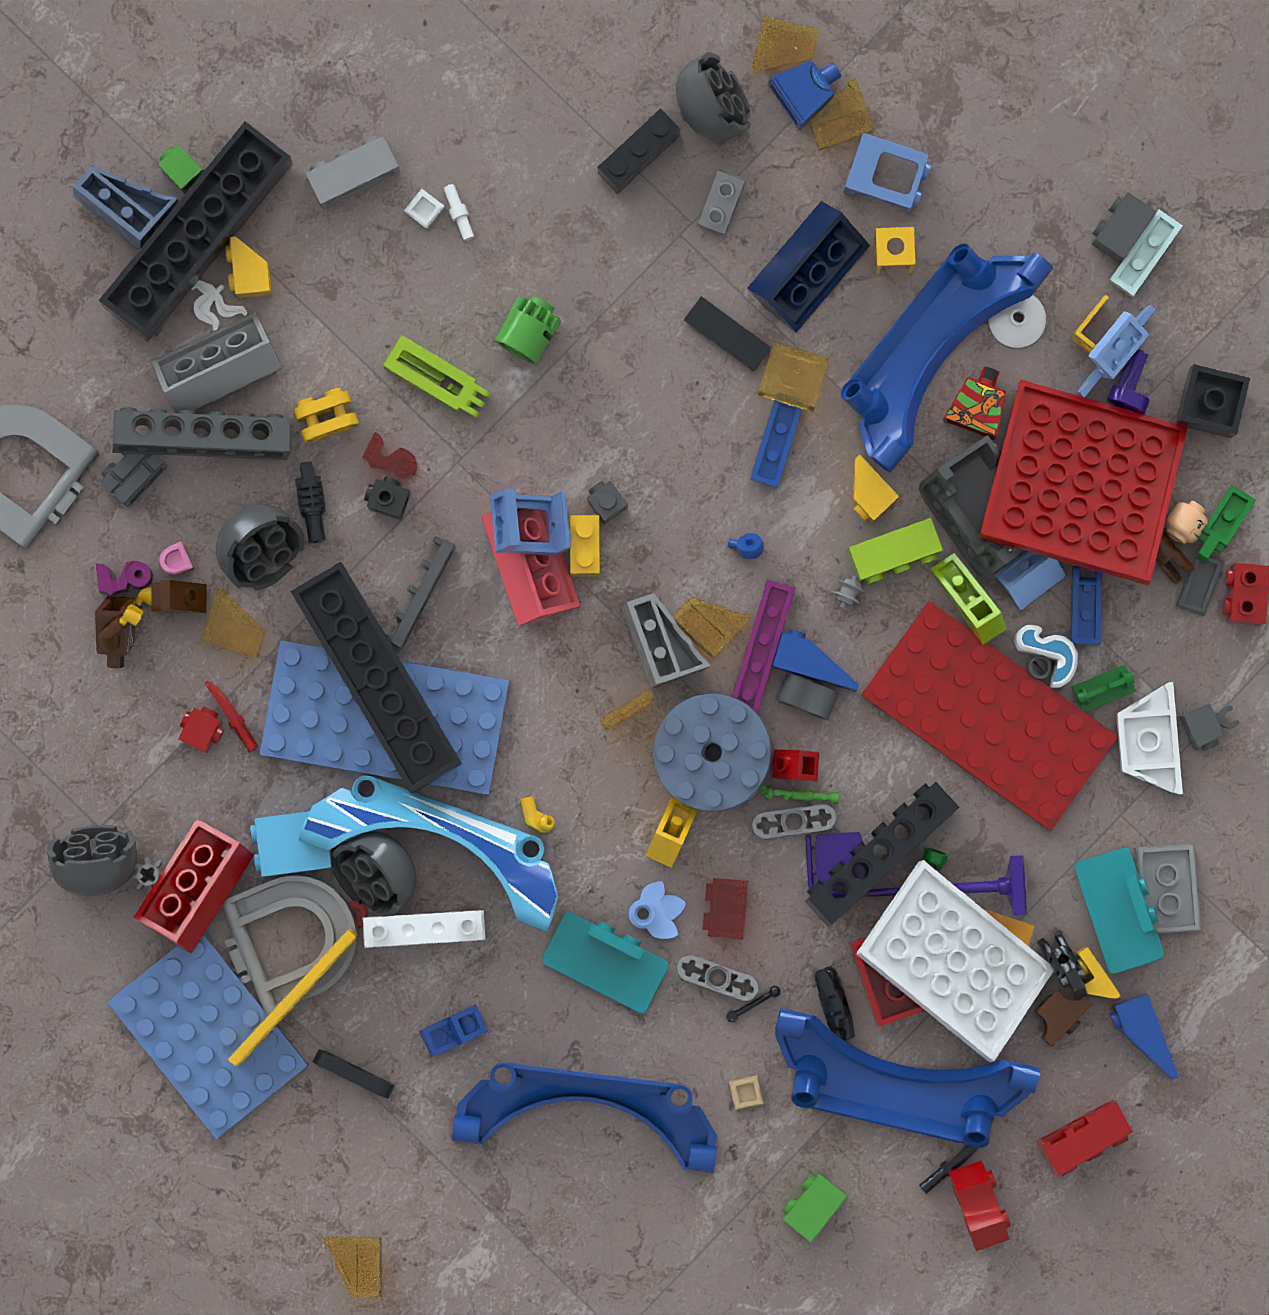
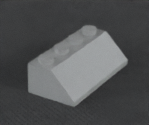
[152,312,282,413]

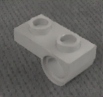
[698,169,746,234]

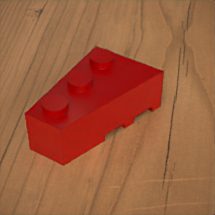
[1035,1100,1133,1176]

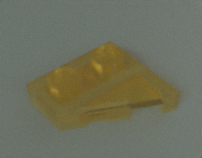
[751,16,820,72]
[810,78,874,151]
[201,587,266,658]
[672,596,752,659]
[324,1237,382,1297]

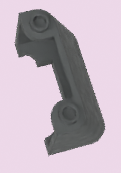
[919,435,1025,578]

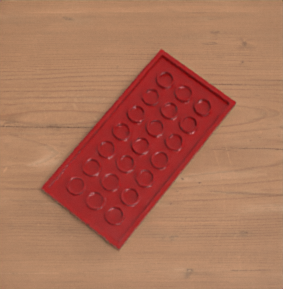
[861,601,1118,831]

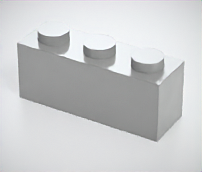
[305,136,400,209]

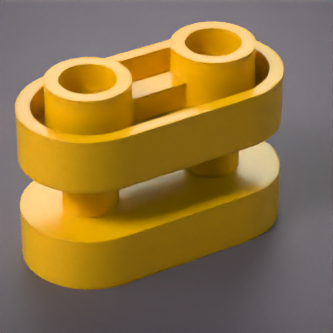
[293,388,359,443]

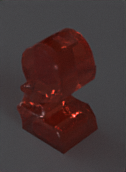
[362,432,417,479]

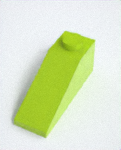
[930,553,1007,645]

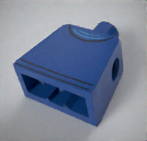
[769,60,842,130]

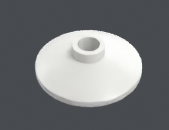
[988,295,1046,348]

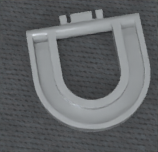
[0,404,99,549]
[222,875,358,1015]

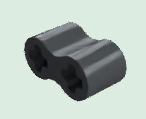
[777,673,839,720]

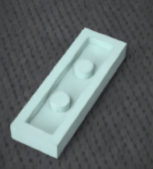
[1109,210,1183,297]

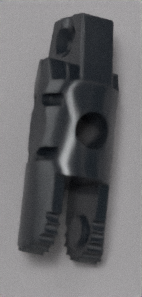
[1037,930,1087,999]
[815,966,855,1041]

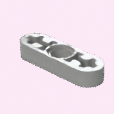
[752,804,836,839]
[677,955,759,1001]

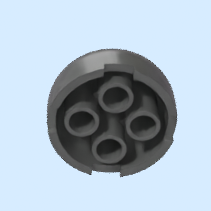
[676,52,751,141]
[216,504,304,590]
[47,825,137,896]
[332,831,417,917]

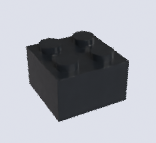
[1176,364,1250,438]

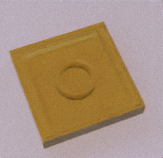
[758,342,829,412]
[599,688,655,731]

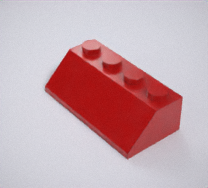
[133,819,254,954]

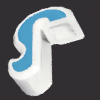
[1014,625,1078,689]

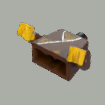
[95,587,152,668]

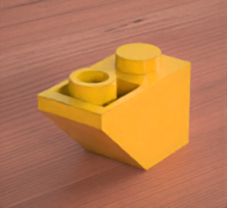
[226,236,273,299]

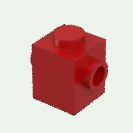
[178,706,224,753]
[772,749,819,781]

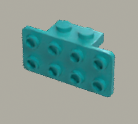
[1074,847,1164,974]
[542,912,668,1013]

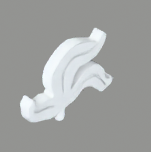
[191,280,248,331]

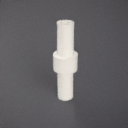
[444,184,475,241]

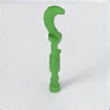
[759,784,839,804]

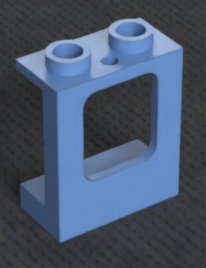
[843,133,932,214]
[490,488,571,556]

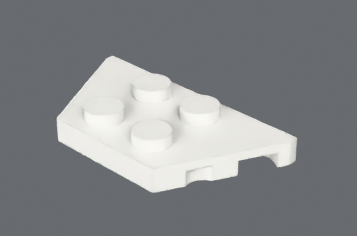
[1116,682,1183,794]

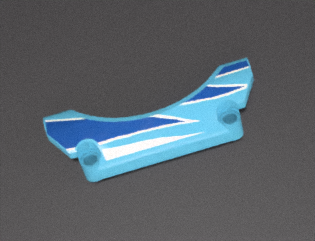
[298,775,558,932]

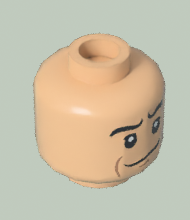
[1165,500,1208,545]

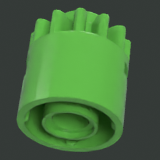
[494,296,561,365]

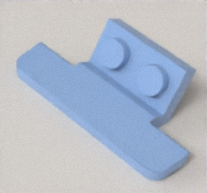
[1077,305,1156,398]

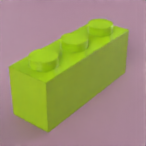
[847,518,943,585]

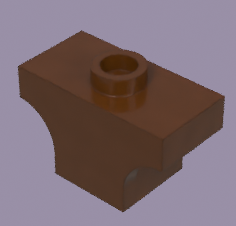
[151,580,206,614]
[1034,990,1092,1046]

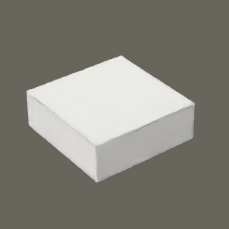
[404,189,445,230]

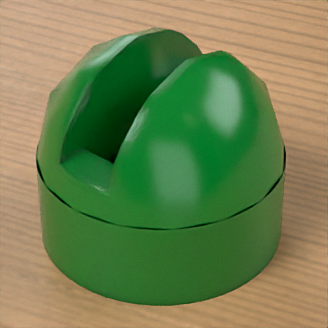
[923,848,948,871]

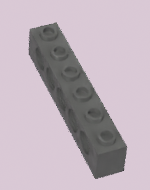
[112,407,290,460]

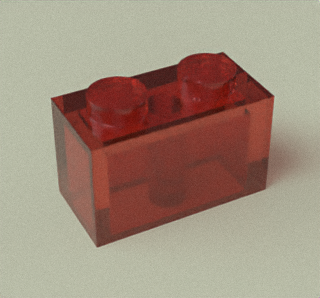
[702,878,748,940]

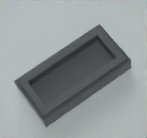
[1176,551,1224,616]

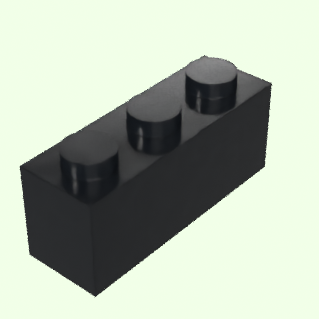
[597,108,680,194]

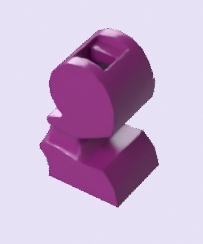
[96,561,153,596]

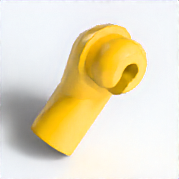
[520,796,555,833]

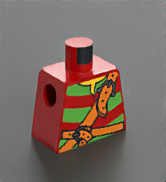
[942,366,1006,440]

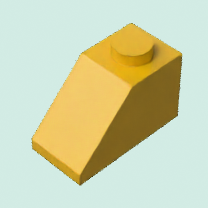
[852,454,899,523]
[645,796,698,868]

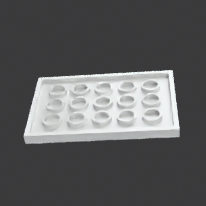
[856,860,1054,1062]

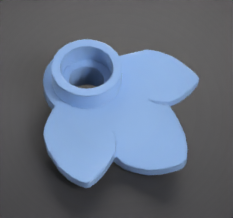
[629,881,686,939]

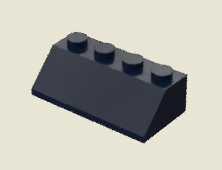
[747,201,870,332]

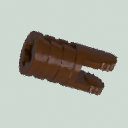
[1156,530,1195,584]

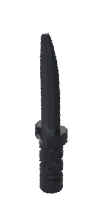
[919,1145,978,1194]

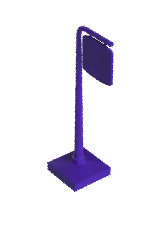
[805,832,1027,915]

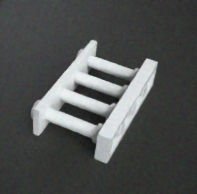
[363,910,486,948]

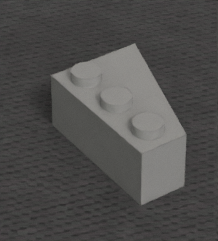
[621,593,710,689]

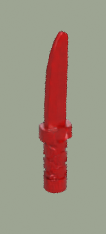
[205,681,259,752]

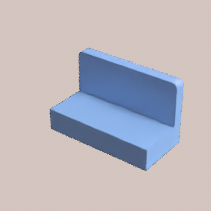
[994,551,1065,610]

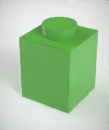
[158,145,203,194]

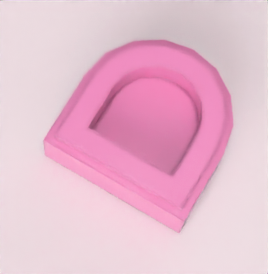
[159,541,194,575]

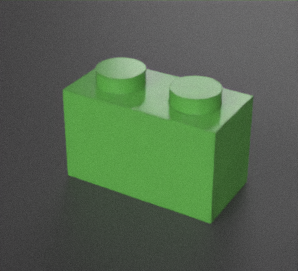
[782,1172,847,1242]

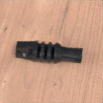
[295,462,326,543]

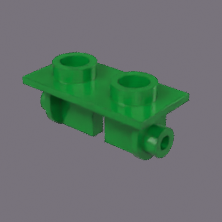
[1071,665,1136,712]

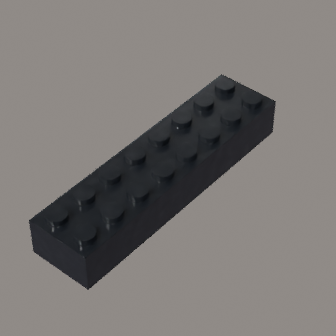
[99,121,292,342]
[290,562,463,794]

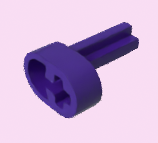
[1107,349,1150,414]

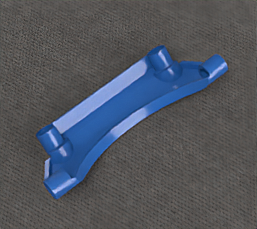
[840,243,1053,473]
[775,1008,1040,1148]
[452,1062,717,1173]

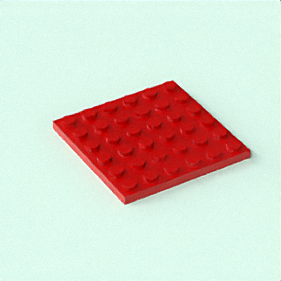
[979,379,1188,585]

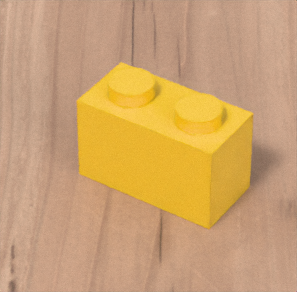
[570,515,600,577]

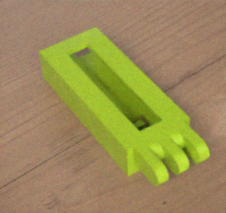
[383,335,491,418]

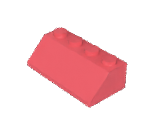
[481,509,580,626]

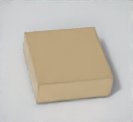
[729,1075,764,1110]

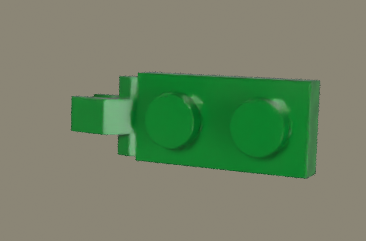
[1196,485,1256,564]

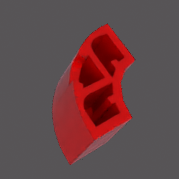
[949,1160,1011,1251]

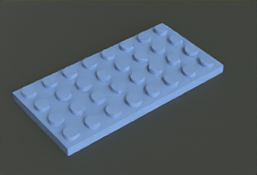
[259,640,509,795]

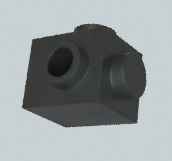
[364,477,411,520]

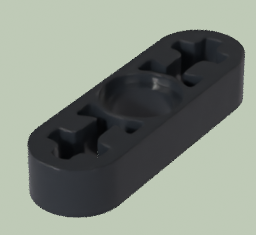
[312,1049,395,1099]

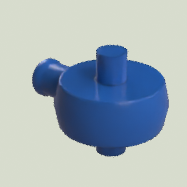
[728,533,764,559]

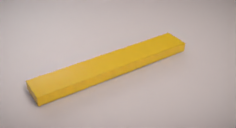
[228,928,359,1066]

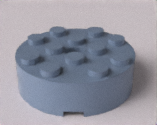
[654,694,774,811]

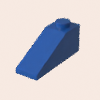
[772,629,859,692]
[1110,994,1179,1080]

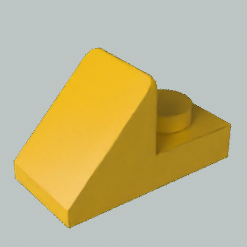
[1075,947,1121,999]

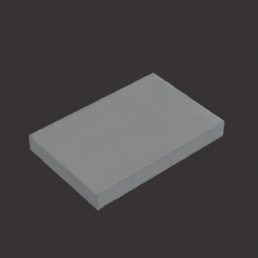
[1135,844,1201,934]

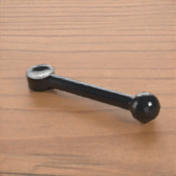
[726,986,781,1022]

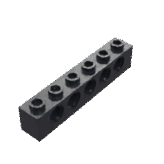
[805,782,960,927]

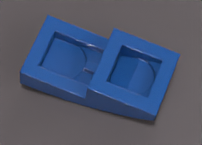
[419,1005,488,1058]

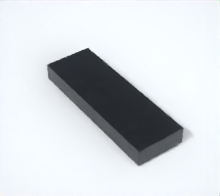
[684,296,771,372]

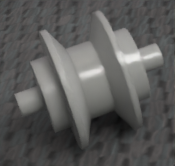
[833,575,865,609]

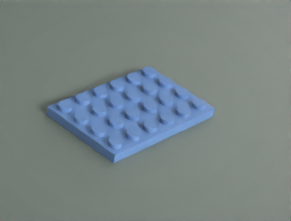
[107,934,308,1139]

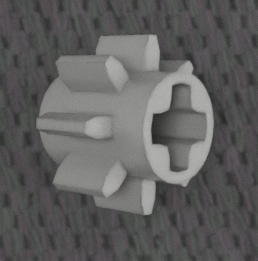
[131,857,163,892]

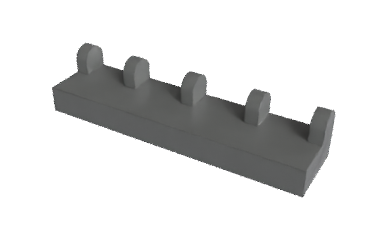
[385,536,456,650]

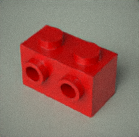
[1223,562,1269,626]

